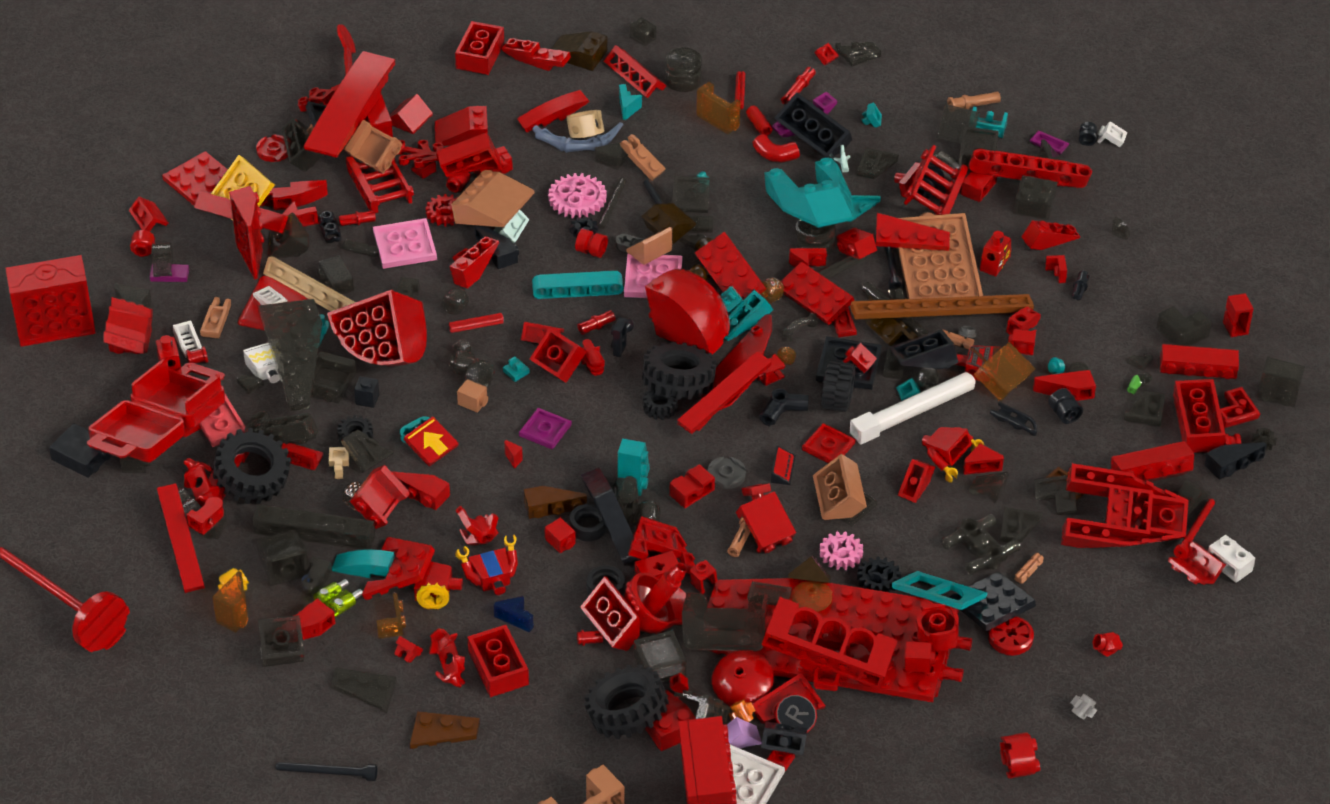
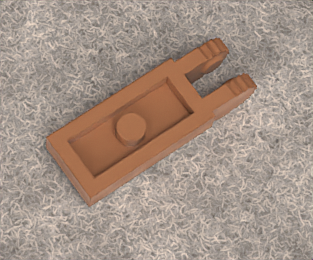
[620,134,666,181]
[200,297,231,338]

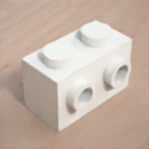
[1208,535,1255,583]

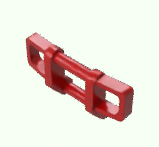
[799,622,852,691]

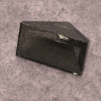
[1040,139,1064,161]

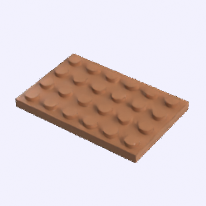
[898,213,983,299]

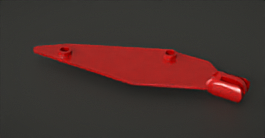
[696,314,772,431]

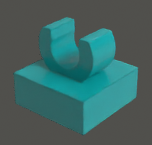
[861,102,882,127]
[720,286,744,313]
[503,357,530,382]

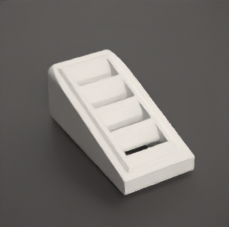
[253,286,288,317]
[173,321,202,358]

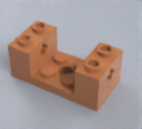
[538,764,624,804]

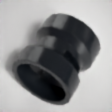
[1079,122,1097,146]

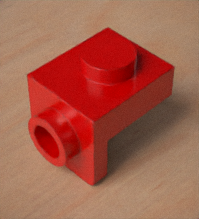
[843,343,877,373]

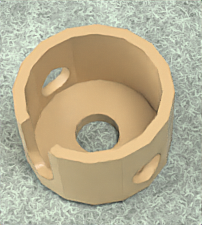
[566,110,604,138]

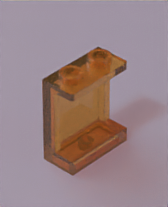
[697,82,740,134]
[974,342,1035,401]

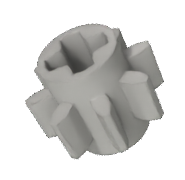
[1071,693,1097,720]

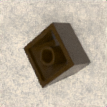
[642,203,696,245]

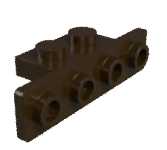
[865,296,918,346]

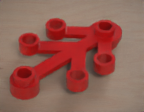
[397,140,444,168]

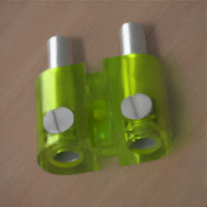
[313,579,363,617]

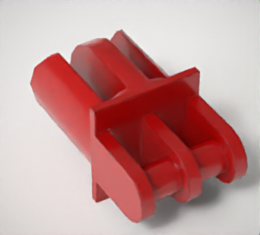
[582,339,605,376]

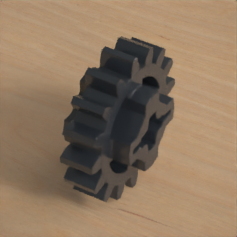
[857,556,901,593]

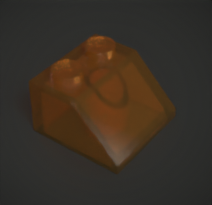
[213,571,248,633]

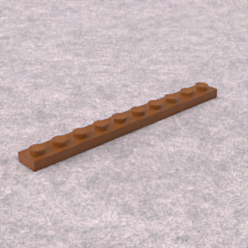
[850,294,1034,319]

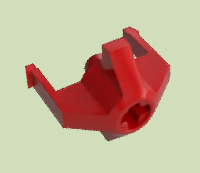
[456,506,499,546]

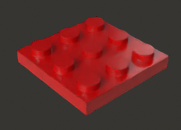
[162,151,228,206]

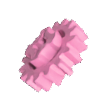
[820,531,863,570]

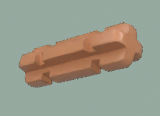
[942,329,974,350]
[1015,553,1044,584]

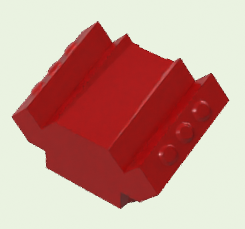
[104,297,153,354]

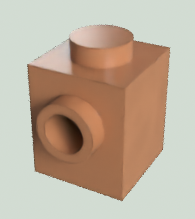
[457,379,488,413]

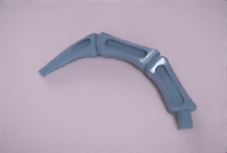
[533,122,623,153]

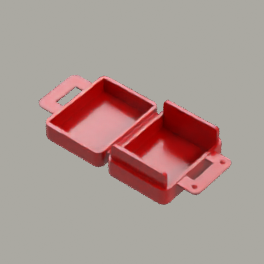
[87,358,225,463]

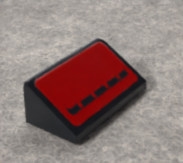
[771,446,796,485]

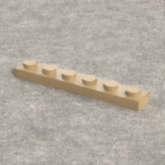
[263,256,356,311]

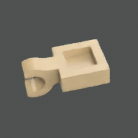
[329,447,349,479]

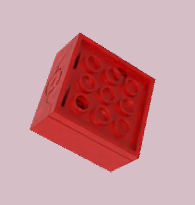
[6,255,96,347]
[679,716,737,804]

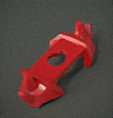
[183,458,220,508]
[429,628,465,688]

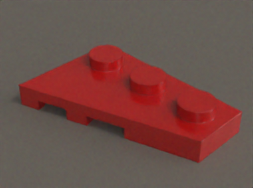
[752,672,826,724]

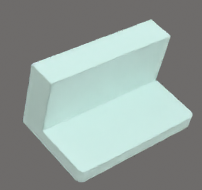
[494,210,529,244]

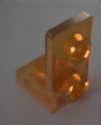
[376,593,406,639]

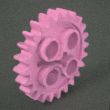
[548,173,606,219]

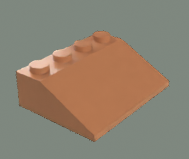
[451,170,534,227]

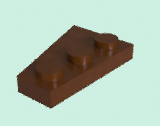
[410,711,480,749]

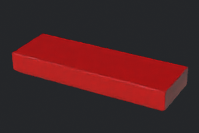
[833,308,857,338]

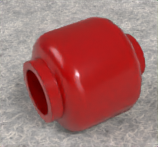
[130,230,155,257]

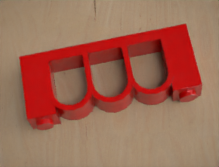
[762,597,898,689]

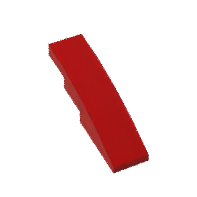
[517,90,589,132]

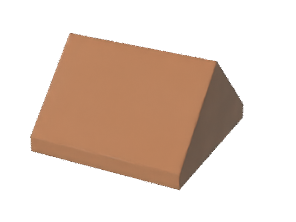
[626,227,672,265]

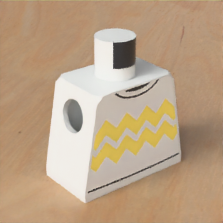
[243,340,284,383]

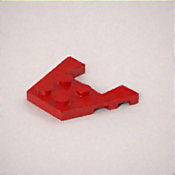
[628,516,695,574]
[362,537,435,600]

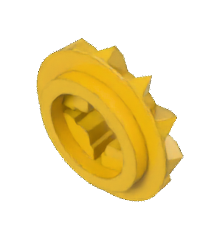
[417,583,449,609]

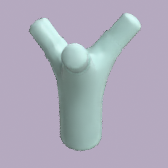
[834,145,850,172]

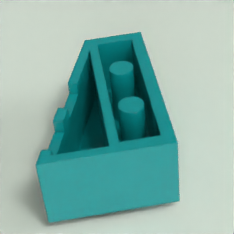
[618,438,650,496]

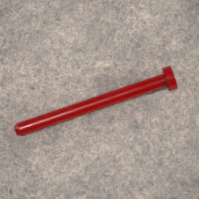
[1174,498,1215,559]

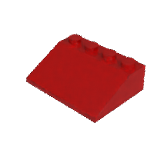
[229,186,264,280]

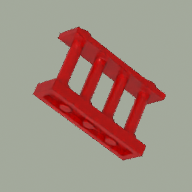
[904,145,969,215]
[346,156,414,213]

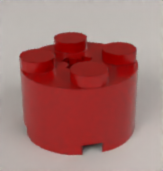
[917,604,959,652]
[1000,732,1040,779]

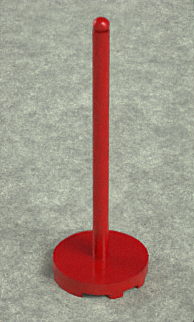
[0,547,130,652]

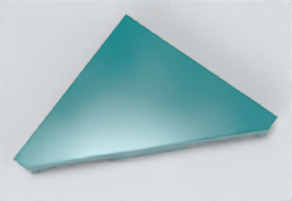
[848,195,881,222]

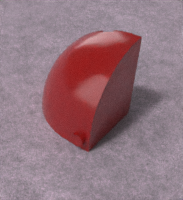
[645,269,730,355]
[327,290,427,366]

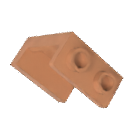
[344,120,403,174]

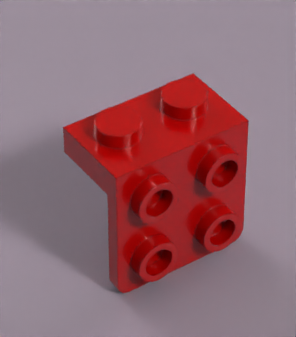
[1168,541,1226,585]

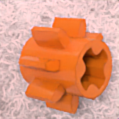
[728,699,756,722]

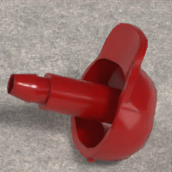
[624,563,695,634]

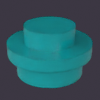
[1048,357,1065,374]

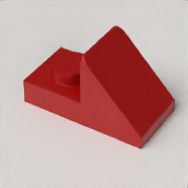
[283,201,318,231]
[789,248,827,267]

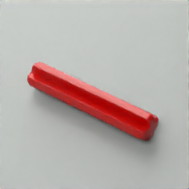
[735,71,745,110]
[449,313,504,333]

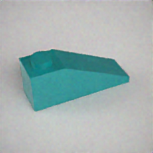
[724,290,774,341]

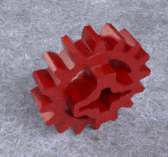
[426,194,458,227]

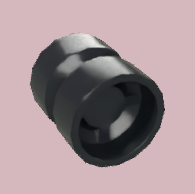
[1048,388,1083,424]

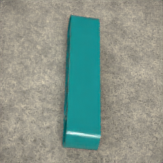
[532,271,624,299]

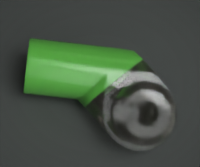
[1127,373,1152,394]

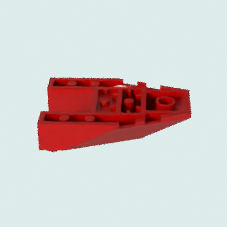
[1061,463,1189,548]

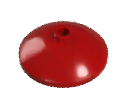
[712,650,774,706]

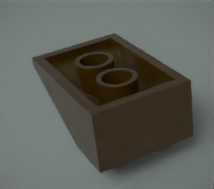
[551,31,608,71]

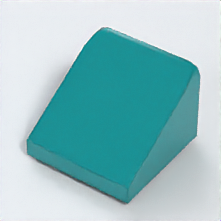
[896,378,921,401]

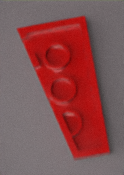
[876,213,950,251]

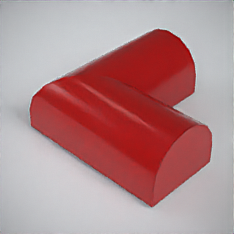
[1220,387,1260,429]

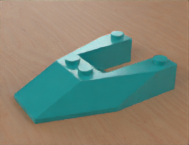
[764,158,853,227]

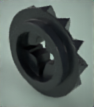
[569,216,598,238]

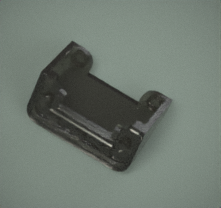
[682,592,769,651]

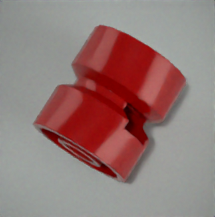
[575,228,608,258]

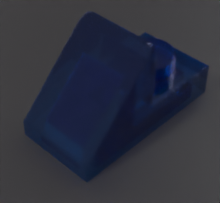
[494,596,534,633]

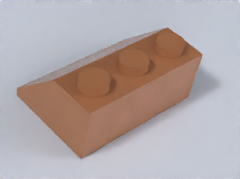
[813,454,867,520]

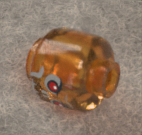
[760,277,784,304]

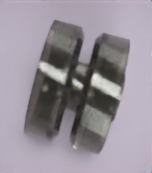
[795,219,837,255]

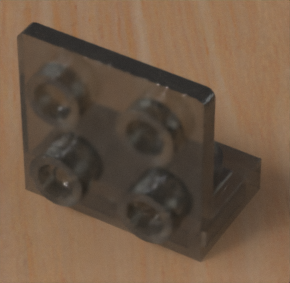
[674,690,730,724]

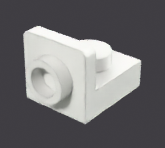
[1097,122,1127,147]

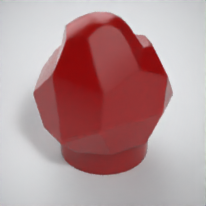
[1092,632,1123,657]

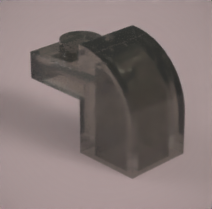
[152,243,173,277]

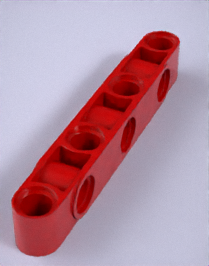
[968,149,1092,188]

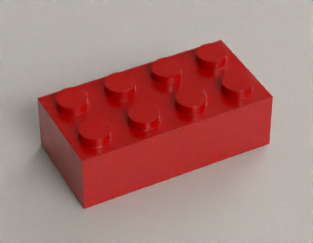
[1173,379,1226,453]

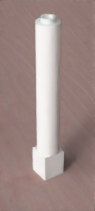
[850,372,975,445]

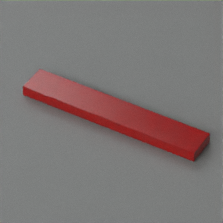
[194,191,288,234]
[677,351,771,434]
[157,483,205,593]

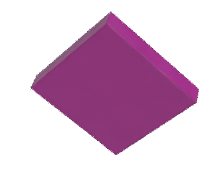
[519,408,572,450]

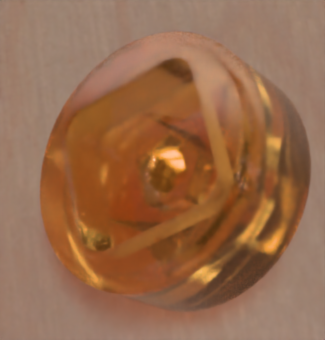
[777,347,796,365]

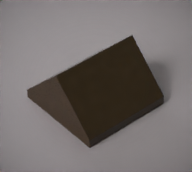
[788,555,831,583]

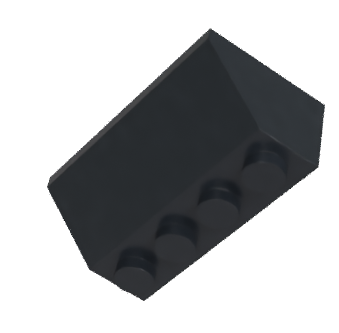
[774,93,853,158]

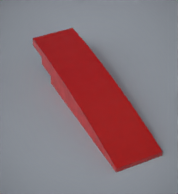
[304,51,395,158]

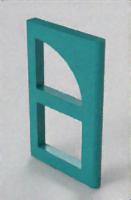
[892,571,987,610]

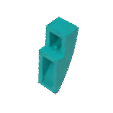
[331,550,394,578]

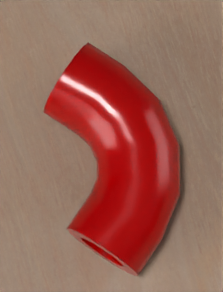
[752,134,800,163]

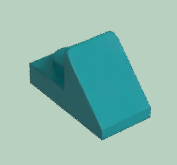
[619,84,642,120]

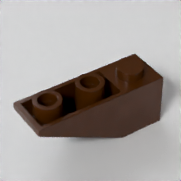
[524,486,587,519]

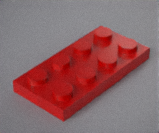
[695,231,767,309]
[776,262,854,325]

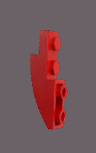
[502,38,571,71]
[260,180,328,210]

